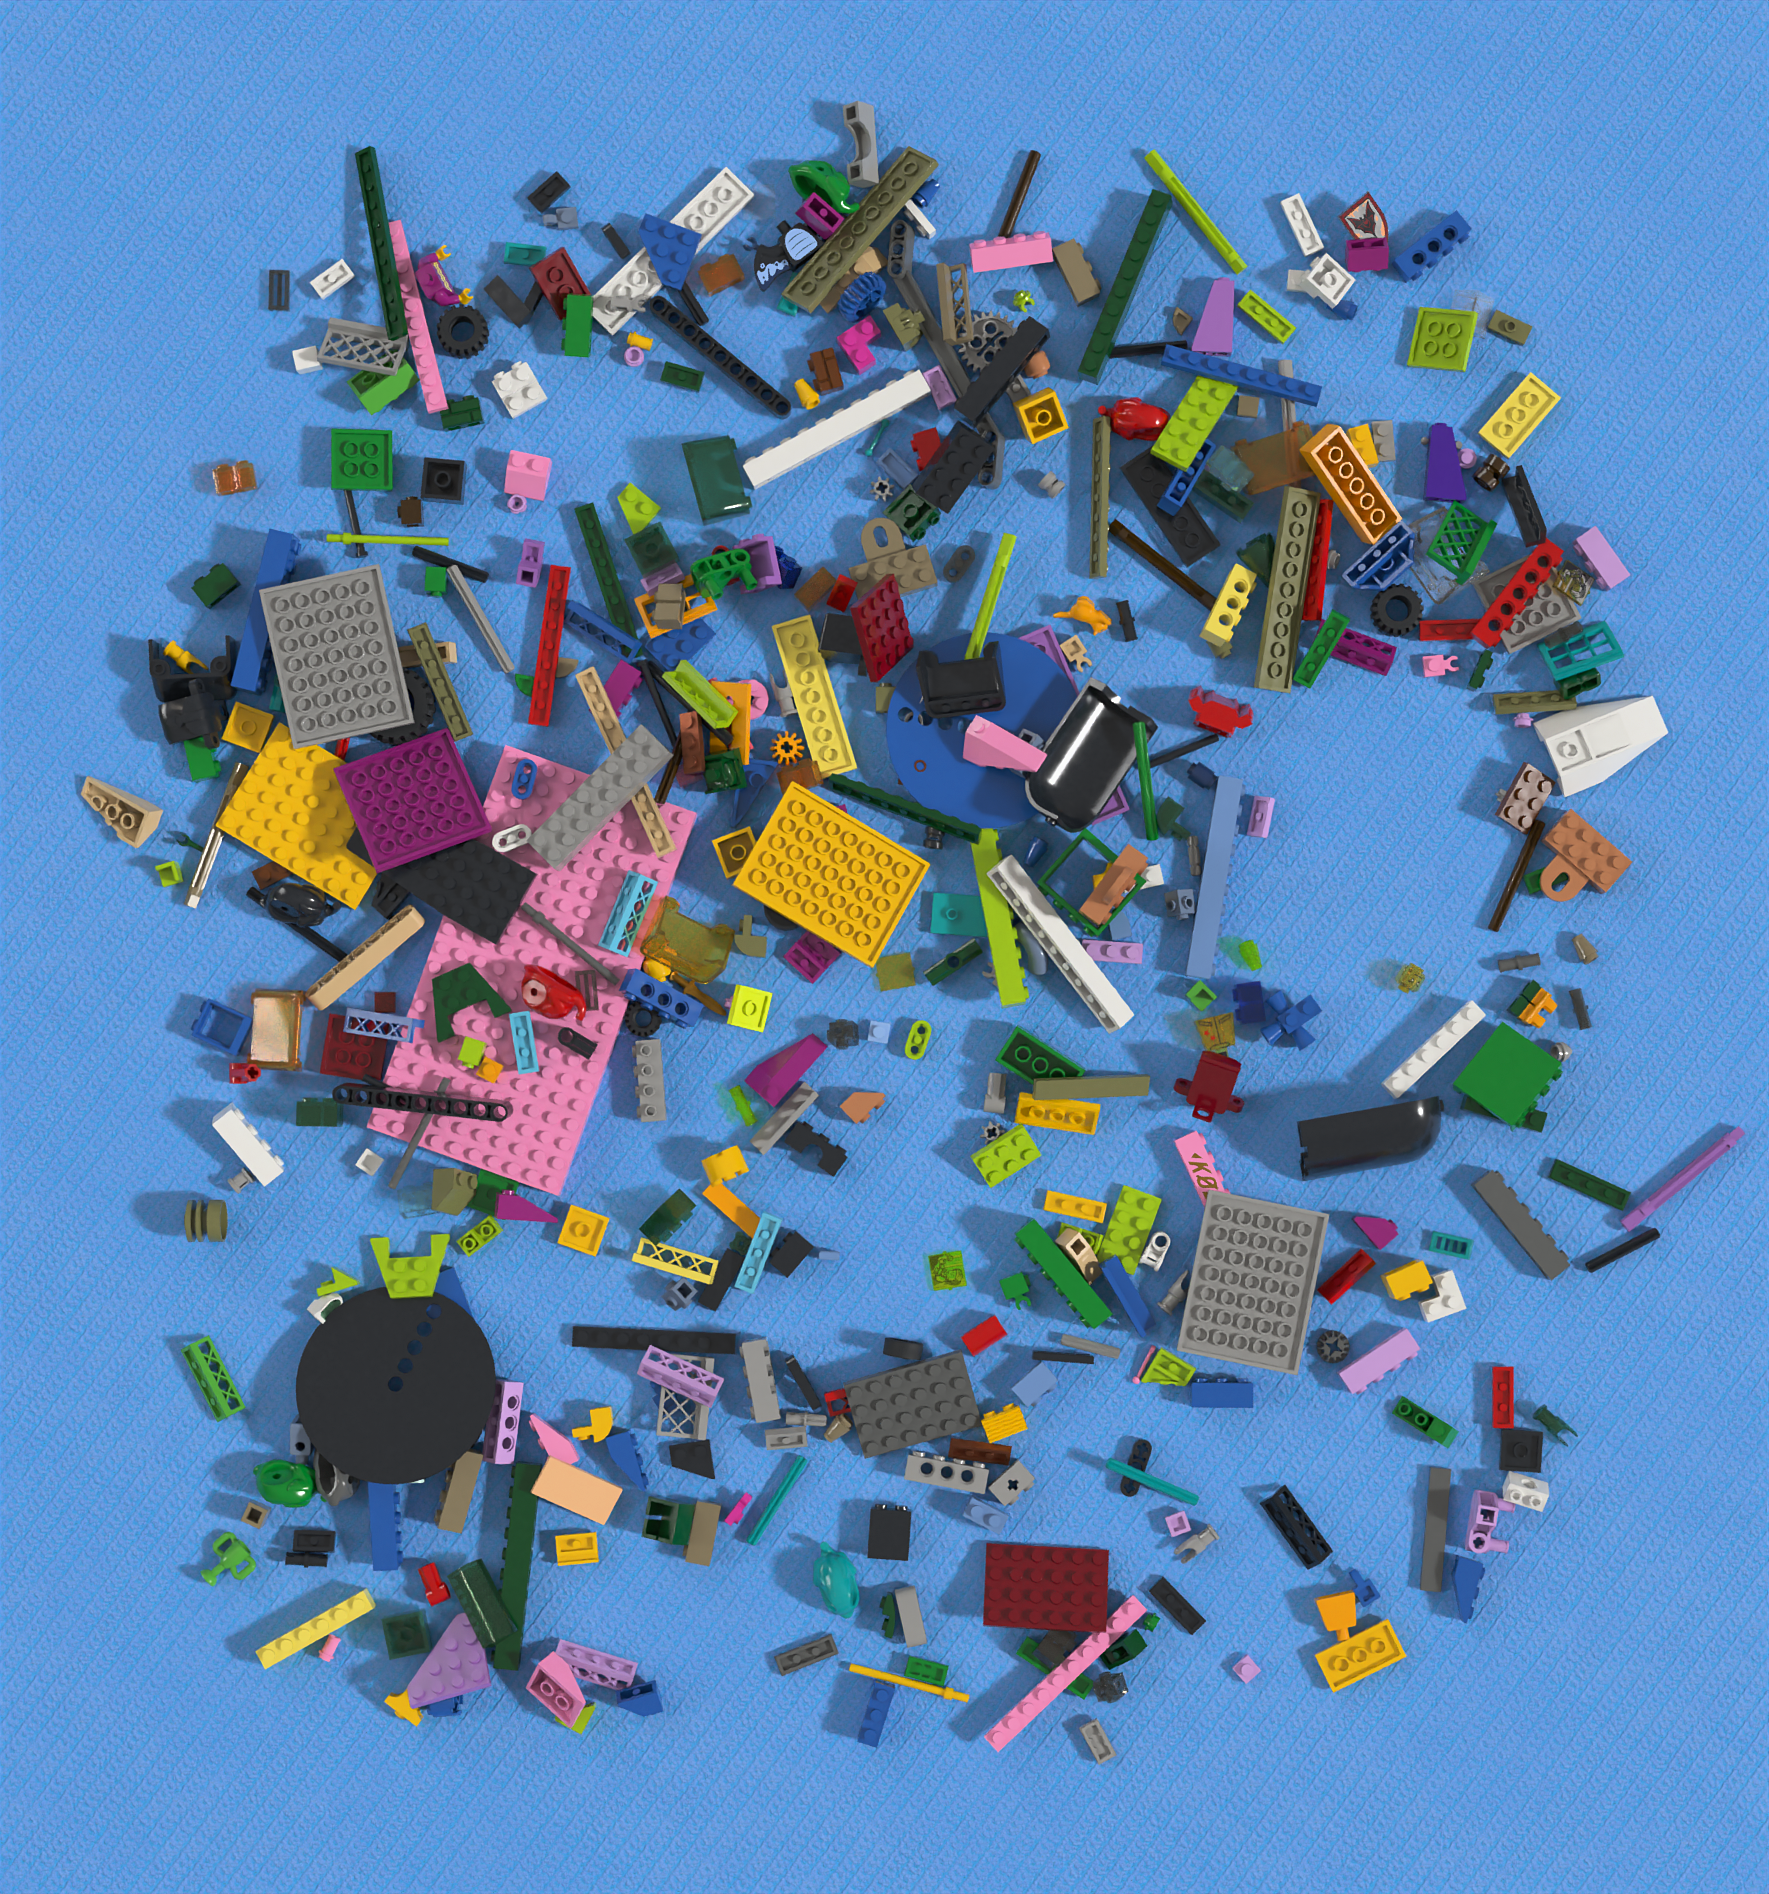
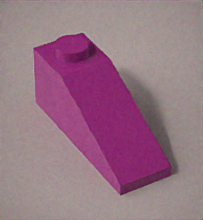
[494,1189,558,1223]

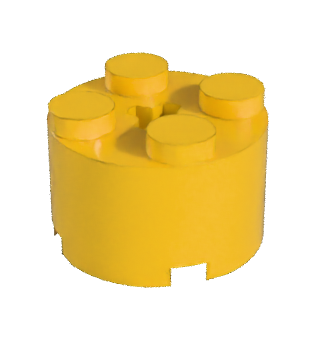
[701,1145,749,1187]

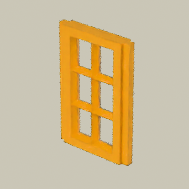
[634,574,718,639]

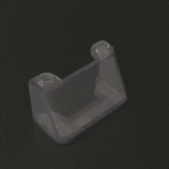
[1408,506,1490,605]

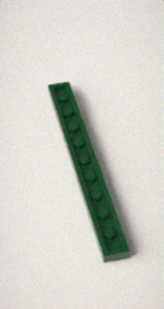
[355,146,408,341]

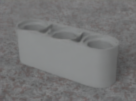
[895,1585,928,1648]

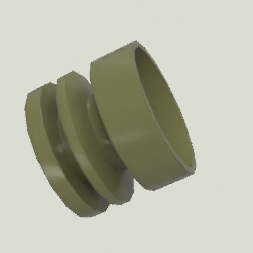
[184,1199,228,1242]

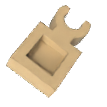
[1059,635,1092,673]

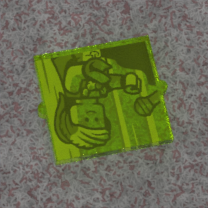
[928,1250,967,1291]

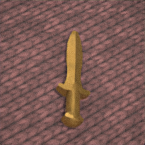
[669,971,726,1016]

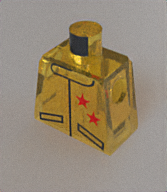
[1194,1012,1235,1057]

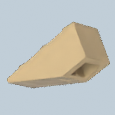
[1054,1228,1102,1285]

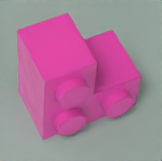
[836,315,881,375]

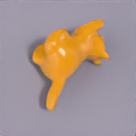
[1053,596,1112,636]

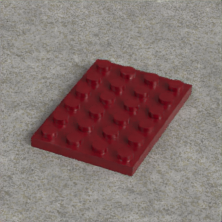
[983,1543,1109,1633]

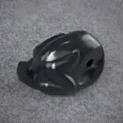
[260,883,341,927]

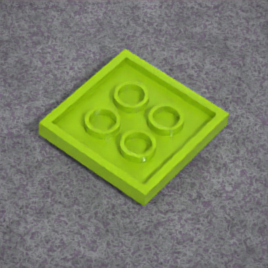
[1407,307,1478,372]

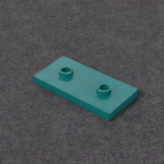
[930,893,1013,937]

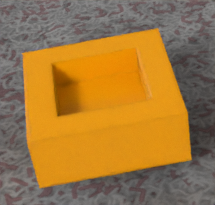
[476,1056,504,1084]

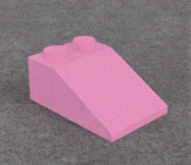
[526,1651,586,1729]

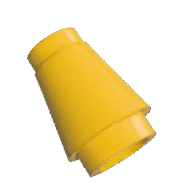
[794,379,820,410]

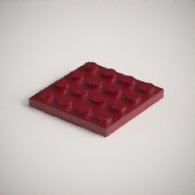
[850,574,914,682]

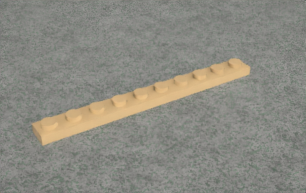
[575,667,677,858]

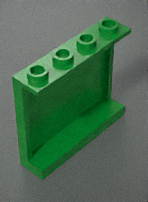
[1453,1022,1563,1132]

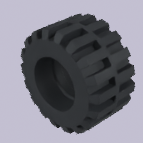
[437,304,489,359]
[1370,584,1424,637]

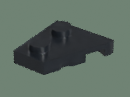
[371,873,411,920]
[669,1439,715,1479]

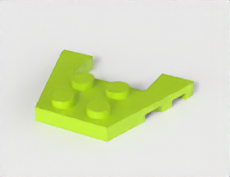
[370,1234,450,1299]

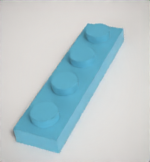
[734,1211,783,1294]

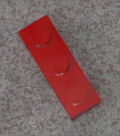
[1419,619,1480,642]
[1317,1249,1376,1305]
[1492,1366,1514,1428]

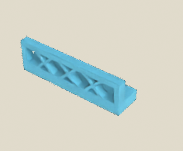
[598,870,658,957]

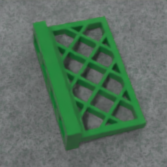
[1425,500,1497,586]

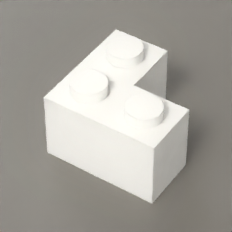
[1418,1269,1467,1322]

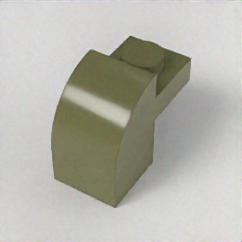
[734,915,767,958]

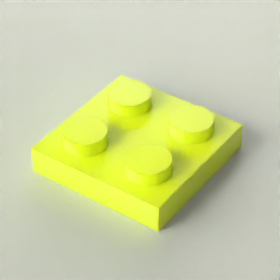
[727,984,773,1032]

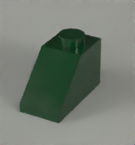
[1100,1629,1148,1670]

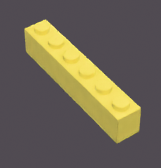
[255,1588,376,1669]

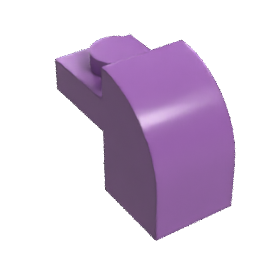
[516,538,545,588]

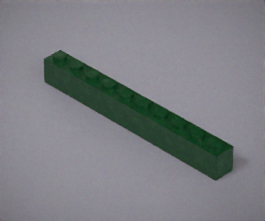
[1077,189,1173,385]
[490,1461,542,1671]

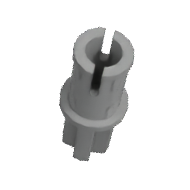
[786,1411,827,1427]

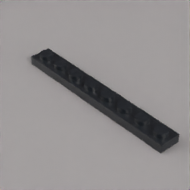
[572,1326,736,1354]

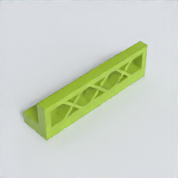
[662,660,738,729]

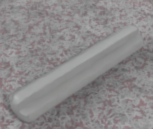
[1061,1334,1120,1359]

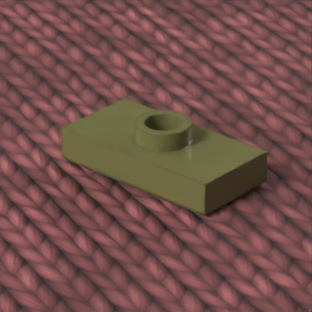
[1487,309,1532,346]

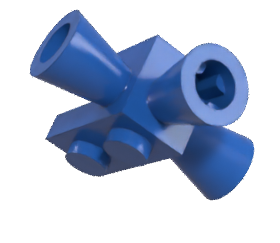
[1260,990,1322,1051]

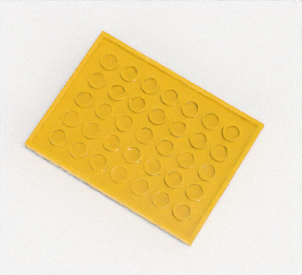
[215,722,378,910]
[732,781,930,968]

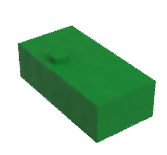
[995,1025,1086,1085]

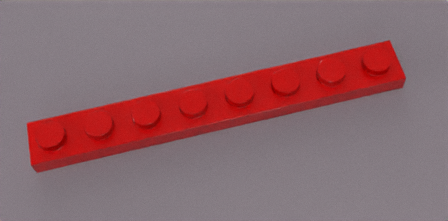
[528,565,571,727]

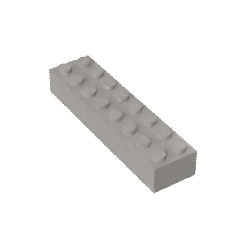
[526,724,674,871]

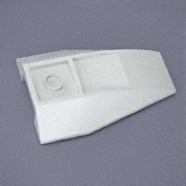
[1533,696,1668,798]

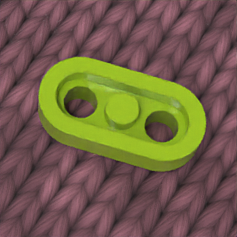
[905,1020,931,1060]

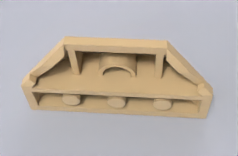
[820,246,888,314]

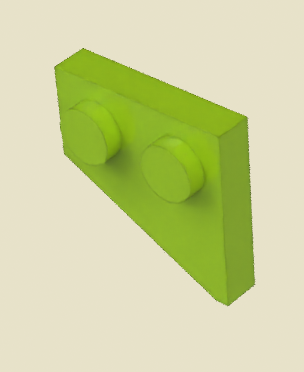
[617,483,661,538]
[1141,1347,1196,1386]

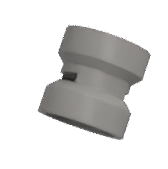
[1038,471,1066,499]

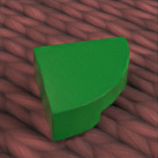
[515,673,535,697]

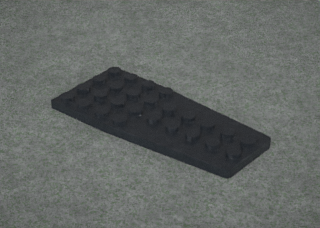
[346,827,538,945]

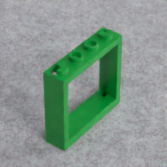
[1036,828,1147,937]

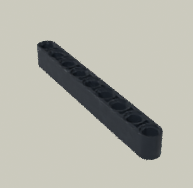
[649,296,791,419]
[332,1082,513,1122]

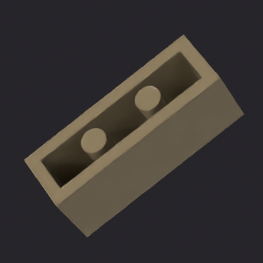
[1052,238,1102,307]
[682,1499,722,1566]

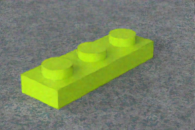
[1237,289,1296,345]

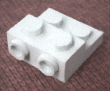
[1299,253,1355,309]
[491,361,547,419]

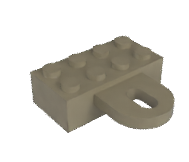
[849,518,938,600]

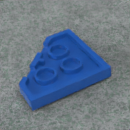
[638,213,702,292]

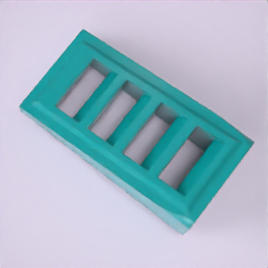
[1429,1231,1474,1260]

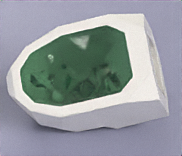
[307,1293,343,1324]

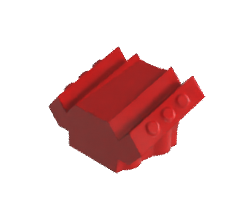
[1188,686,1254,738]

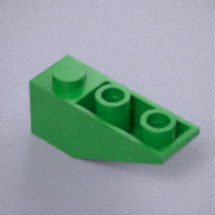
[1392,1396,1459,1448]

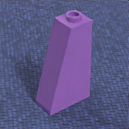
[1190,277,1234,357]

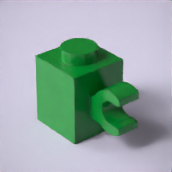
[999,1272,1031,1310]

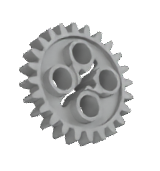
[958,311,1018,373]

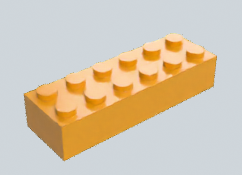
[1299,424,1402,545]

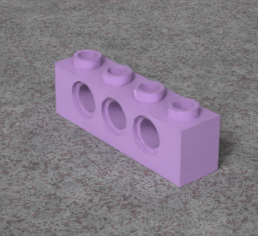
[482,1379,524,1464]

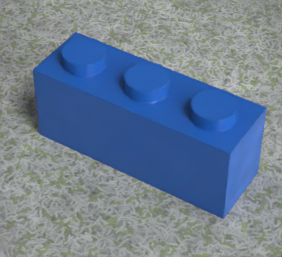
[1190,1378,1253,1408]
[857,1679,895,1748]

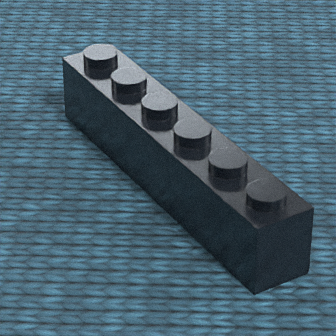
[954,316,1050,429]

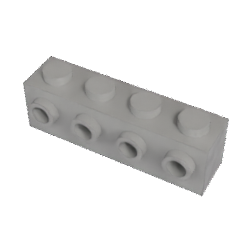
[632,1039,667,1122]

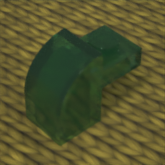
[1156,796,1191,841]

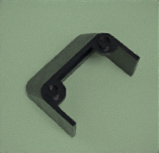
[148,635,237,703]

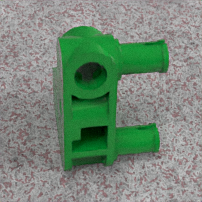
[690,549,758,600]

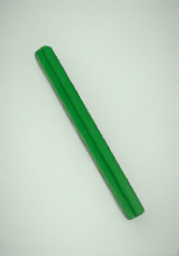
[1133,721,1159,841]

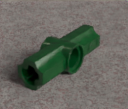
[923,938,983,986]

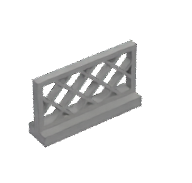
[317,317,409,376]
[656,1354,714,1440]

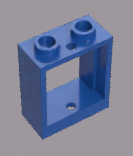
[191,998,256,1056]

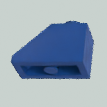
[616,1680,663,1717]

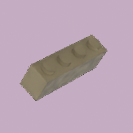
[434,1448,483,1534]

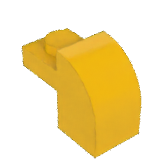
[572,1406,613,1443]

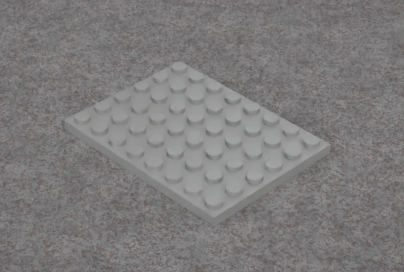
[259,564,415,749]
[1176,1190,1329,1375]

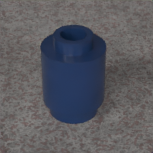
[1187,762,1217,790]

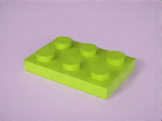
[970,1123,1041,1188]

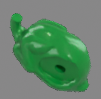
[788,160,860,214]
[253,1459,326,1508]

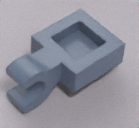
[543,207,579,231]

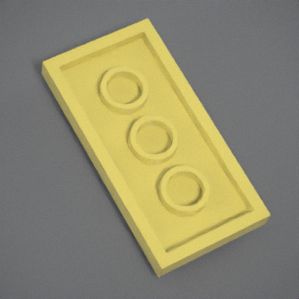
[1477,372,1561,459]

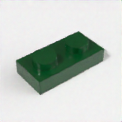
[660,361,705,393]
[1466,649,1493,692]

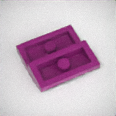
[783,931,842,984]

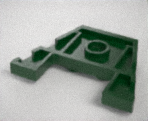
[432,963,512,1043]

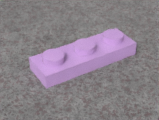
[1082,940,1143,964]

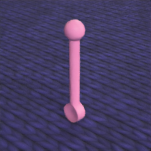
[1132,1345,1156,1384]

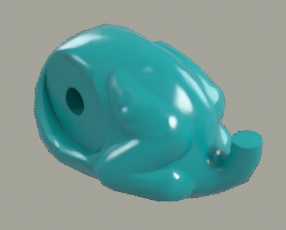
[813,1542,859,1619]

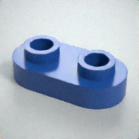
[511,759,538,800]

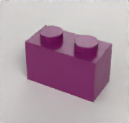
[795,192,844,240]
[1345,237,1389,272]

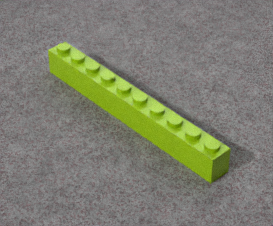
[970,829,1029,1009]

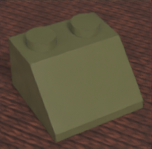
[431,1168,478,1216]

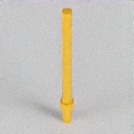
[849,1663,969,1703]

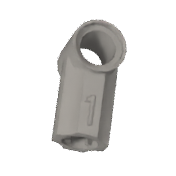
[983,1072,1007,1114]

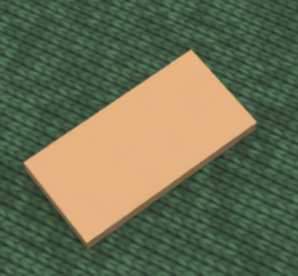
[531,1455,623,1525]

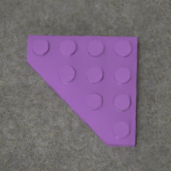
[407,1609,491,1709]

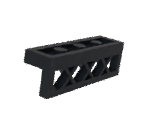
[1501,465,1547,548]
[1260,1485,1333,1570]

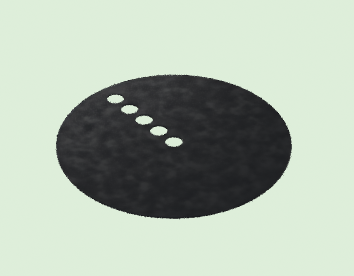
[296,1287,496,1484]

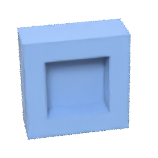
[867,1021,891,1044]

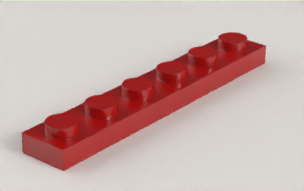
[1302,499,1334,621]

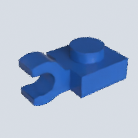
[650,1381,680,1415]
[1349,1569,1381,1607]

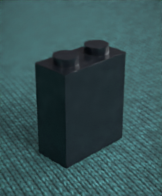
[867,1504,911,1561]

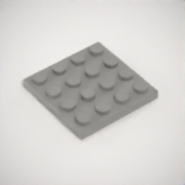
[1472,554,1581,655]

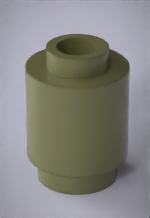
[1206,641,1233,659]

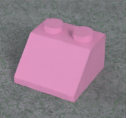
[504,450,552,502]

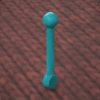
[865,419,889,456]

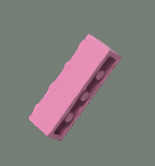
[969,231,1053,273]

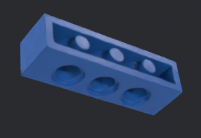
[1391,210,1472,283]
[1157,439,1217,516]
[619,968,704,1029]

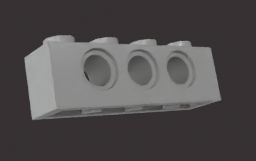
[904,1451,989,1494]

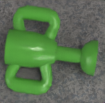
[200,1531,256,1587]

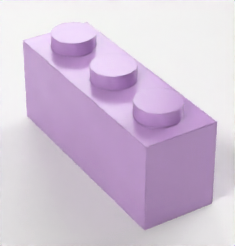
[1572,526,1630,591]

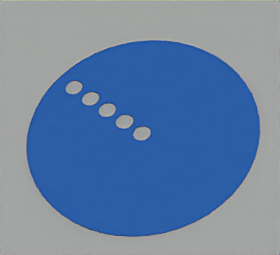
[886,632,1077,829]

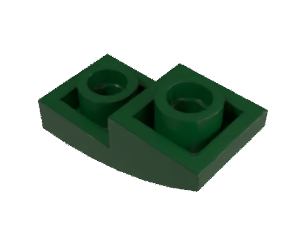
[879,1592,895,1638]

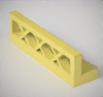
[632,1237,719,1284]

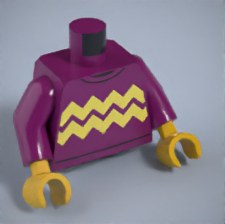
[414,245,473,306]

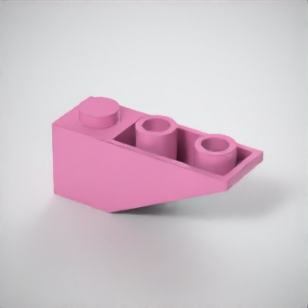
[529,1413,580,1464]

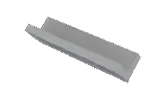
[750,1082,819,1155]

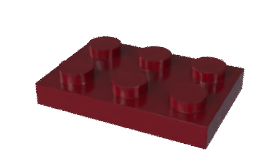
[529,247,591,321]

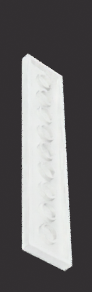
[593,167,755,336]

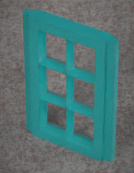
[1537,621,1624,681]

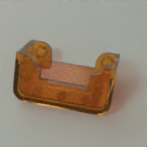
[1230,420,1316,495]
[247,988,306,1072]

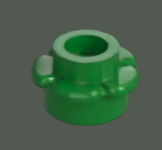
[1143,1613,1160,1632]

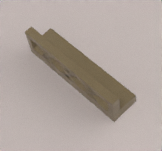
[936,262,974,346]

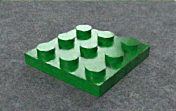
[331,429,393,491]

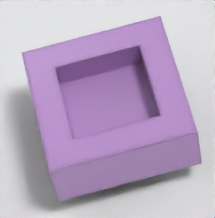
[1165,1510,1191,1537]
[1232,1654,1261,1684]

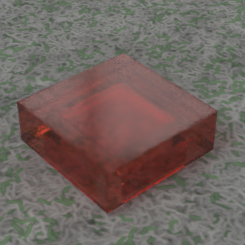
[375,992,396,1013]

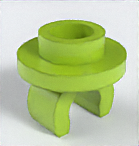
[1013,290,1035,313]

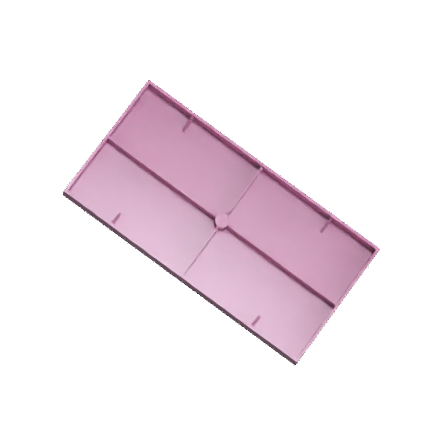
[367,745,697,1196]

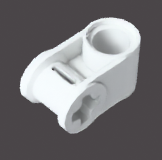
[1139,1231,1170,1272]

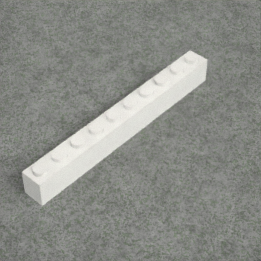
[742,370,931,490]
[986,854,1134,1034]

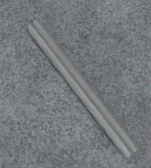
[446,565,515,674]

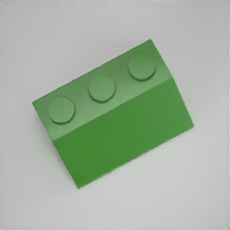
[346,349,420,415]

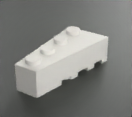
[212,1103,284,1187]

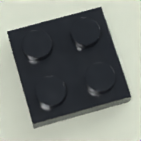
[1499,1429,1543,1473]

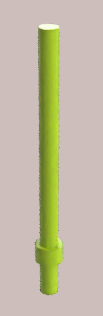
[327,532,449,546]

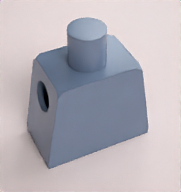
[290,1414,315,1465]

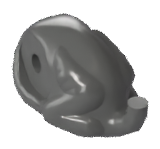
[313,1448,360,1506]

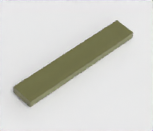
[407,622,473,742]
[1032,1074,1150,1100]

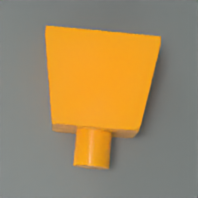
[1314,1590,1356,1641]

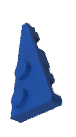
[731,759,778,829]

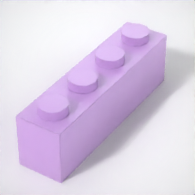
[1337,1327,1420,1395]

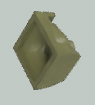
[883,303,925,352]

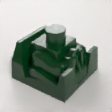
[702,747,747,794]

